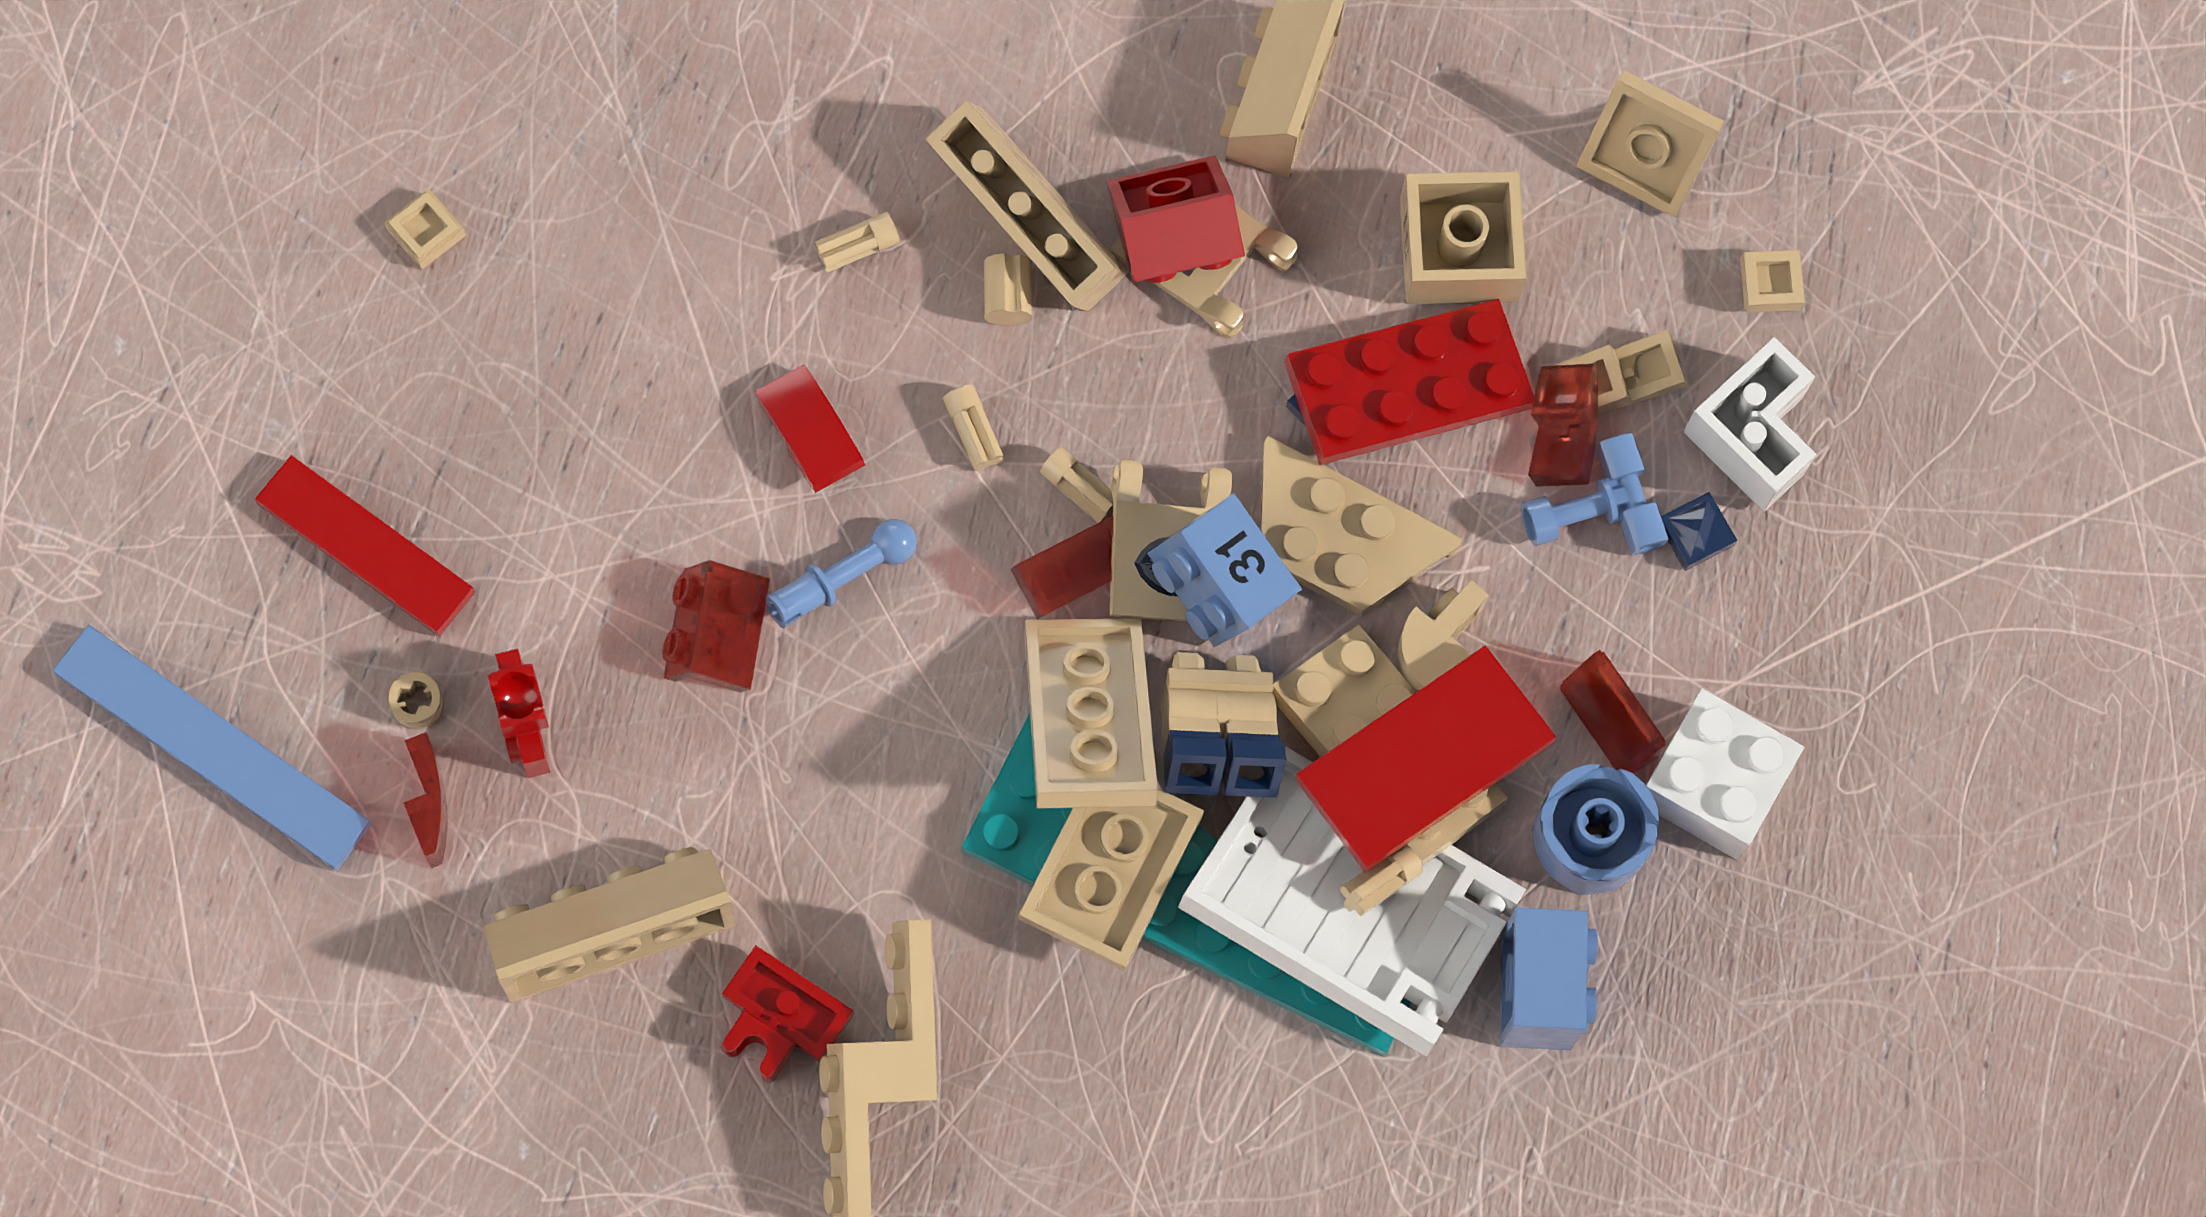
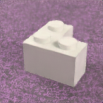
[1683,337,1816,512]

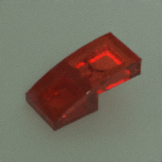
[1528,363,1598,487]
[403,732,448,869]

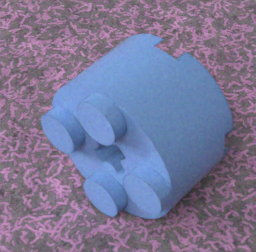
[1532,764,1659,895]

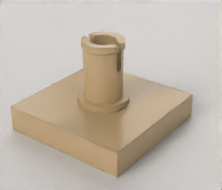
[1576,70,1725,218]

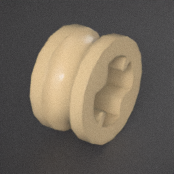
[388,672,444,730]

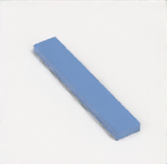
[52,625,372,872]

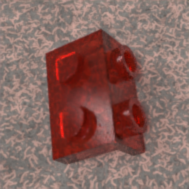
[662,560,770,693]

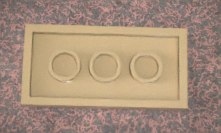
[1025,618,1158,808]
[1272,625,1508,865]

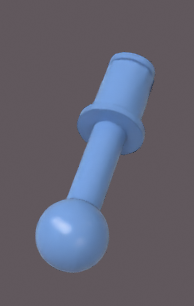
[766,519,917,628]

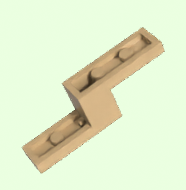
[819,919,938,1217]

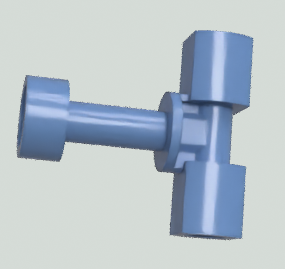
[1521,433,1669,556]

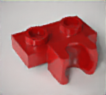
[487,648,551,778]
[721,945,854,1083]

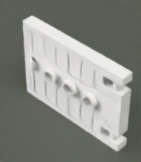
[1178,746,1526,1057]

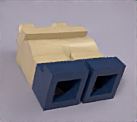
[1160,652,1287,798]

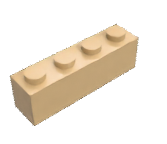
[925,100,1129,311]

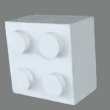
[1646,689,1805,861]

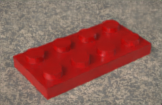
[1284,299,1536,465]

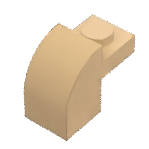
[1396,580,1489,691]

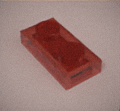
[1010,515,1114,620]

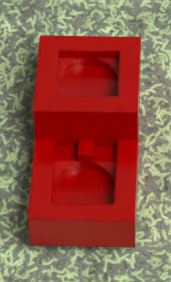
[755,364,865,493]

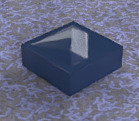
[1661,492,1738,571]

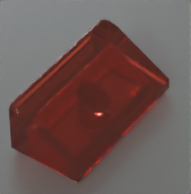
[1560,650,1666,774]

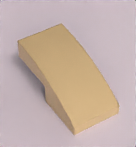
[1557,329,1689,419]

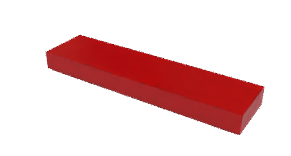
[255,455,475,637]

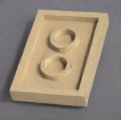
[1018,788,1204,972]

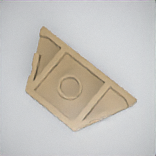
[1261,436,1463,616]

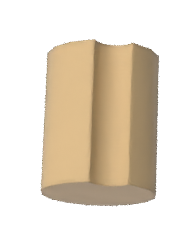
[984,253,1032,326]

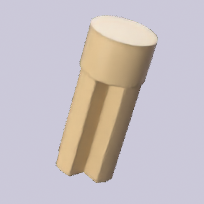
[815,212,900,273]
[943,384,1004,471]
[1039,447,1113,525]
[1340,845,1423,916]

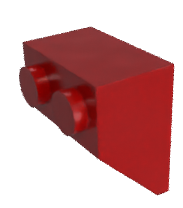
[1106,155,1245,283]

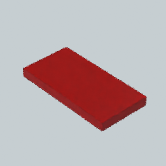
[1295,645,1557,873]

